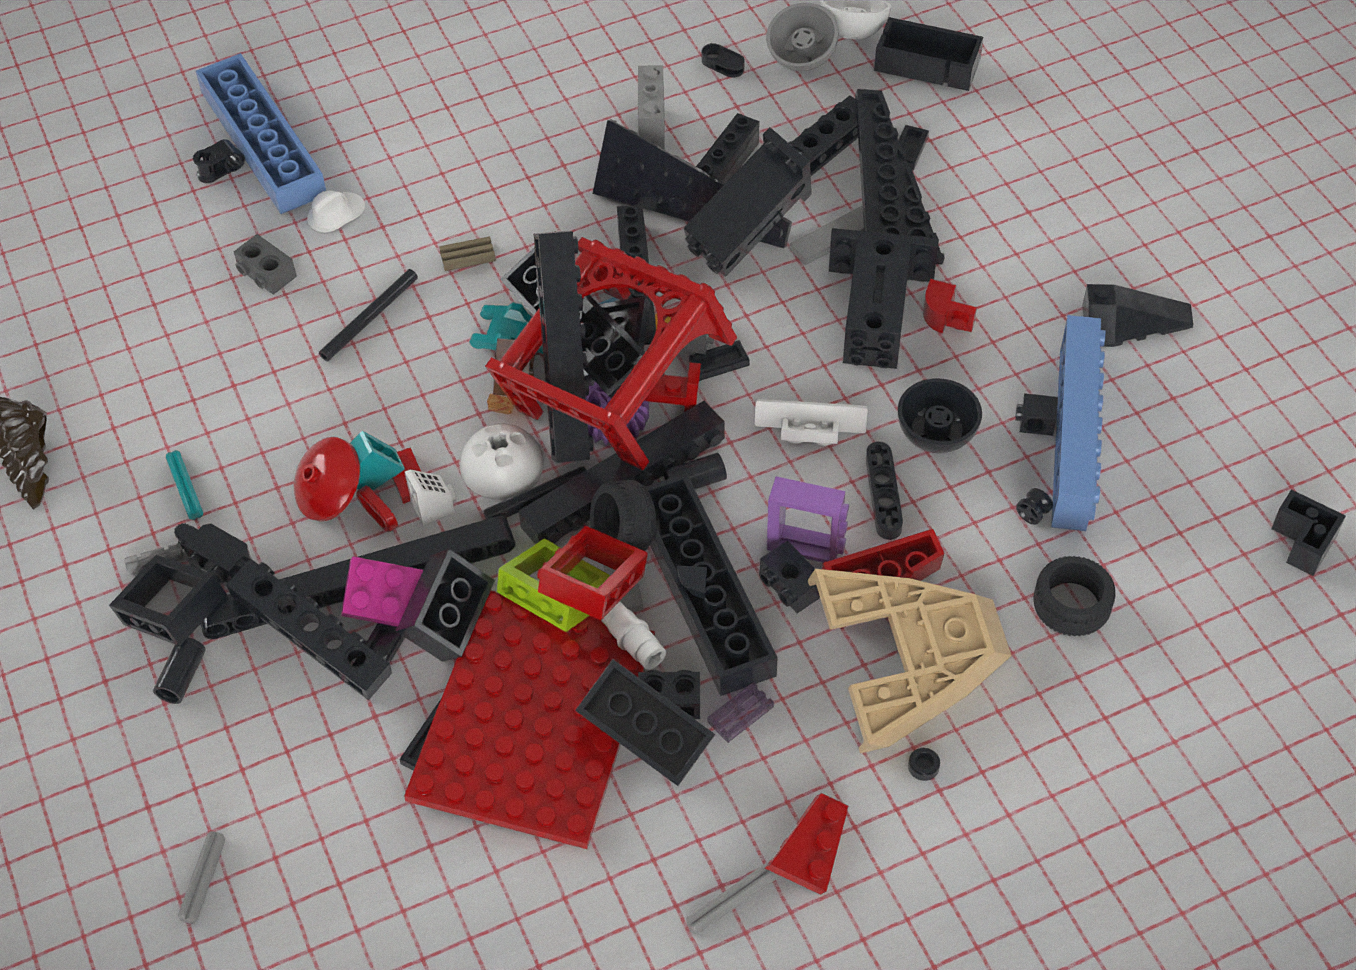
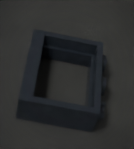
[109,555,227,646]

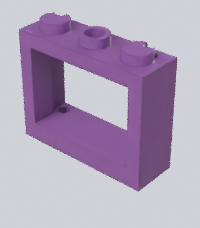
[767,476,849,563]

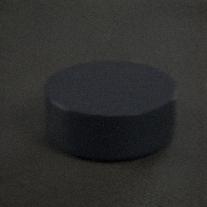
[908,748,940,781]

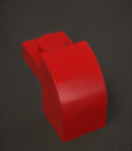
[923,279,977,334]

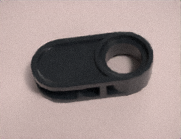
[701,43,745,78]

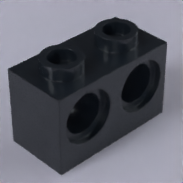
[638,670,700,719]

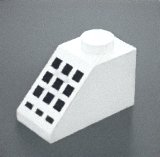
[405,470,456,526]

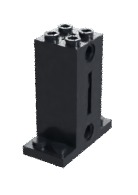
[683,127,812,277]
[829,228,939,369]

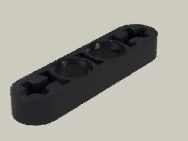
[866,441,903,540]

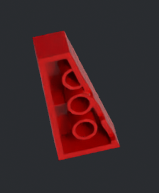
[822,529,945,629]

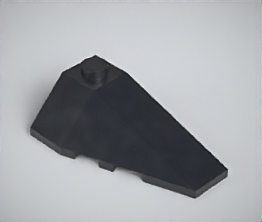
[1082,284,1194,347]

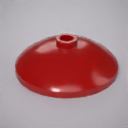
[294,437,360,522]

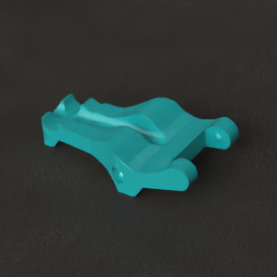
[469,302,543,354]

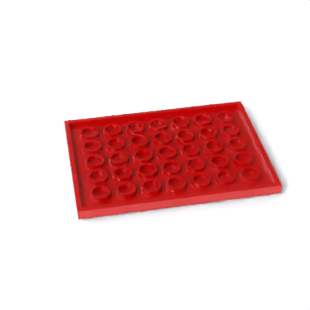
[404,590,655,849]

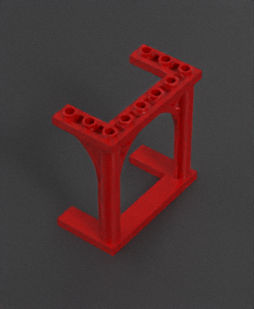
[485,237,737,470]

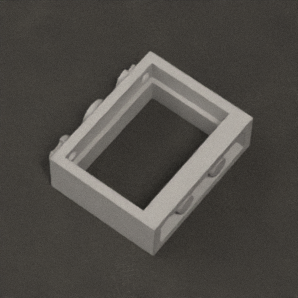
[638,65,665,150]

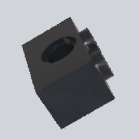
[759,540,820,614]

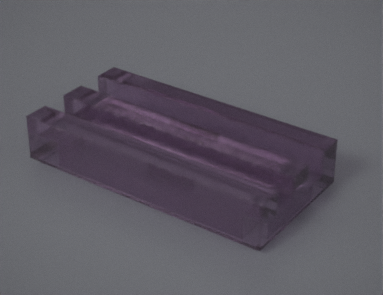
[707,682,774,743]

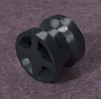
[1016,488,1053,525]

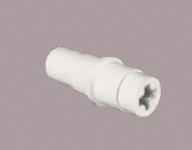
[601,601,666,669]

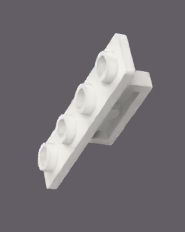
[755,399,868,446]

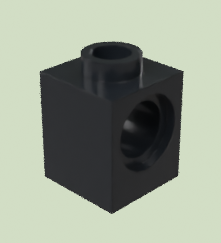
[1015,393,1058,436]

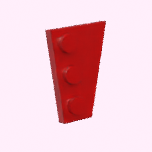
[765,793,849,895]

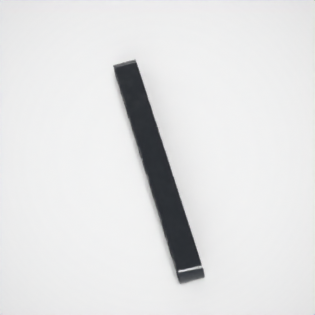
[200,516,516,639]

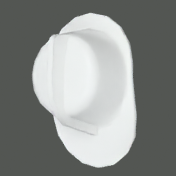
[307,190,365,233]

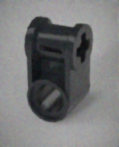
[193,139,245,183]

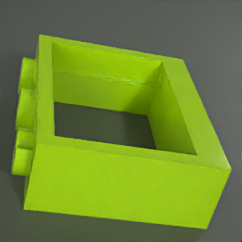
[497,539,611,632]

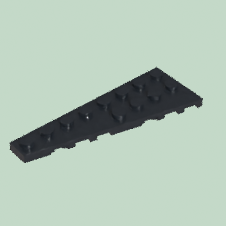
[855,89,945,265]
[592,119,792,248]

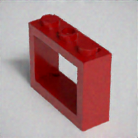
[537,526,648,620]

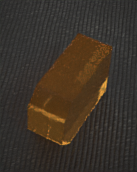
[487,394,514,415]

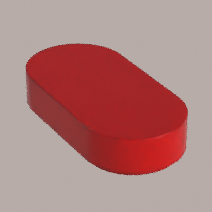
[356,485,398,532]

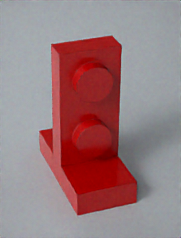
[644,362,701,412]

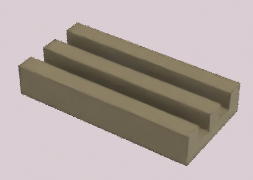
[439,236,496,271]

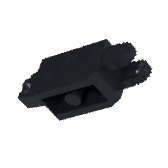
[174,523,252,583]

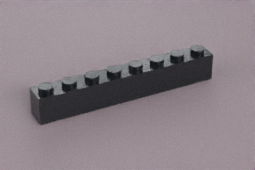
[533,231,594,463]
[518,400,725,544]

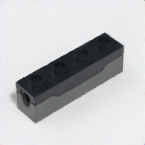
[696,113,760,184]

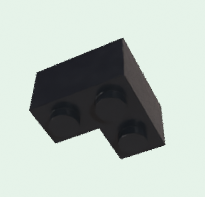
[1271,489,1346,576]

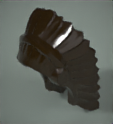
[0,397,49,510]

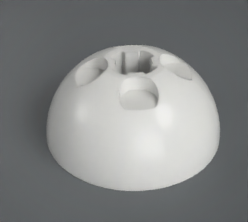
[820,0,891,40]
[460,423,544,499]

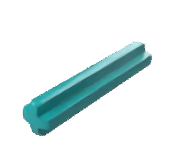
[165,450,203,520]

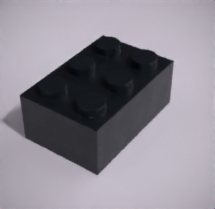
[396,549,495,662]

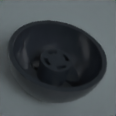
[897,378,982,453]

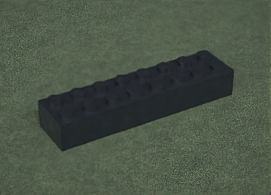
[500,247,665,399]
[645,473,778,696]

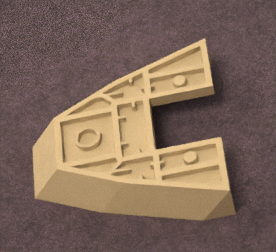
[808,569,1012,754]

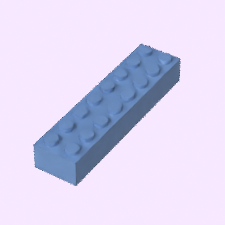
[195,53,326,214]
[1051,315,1105,531]

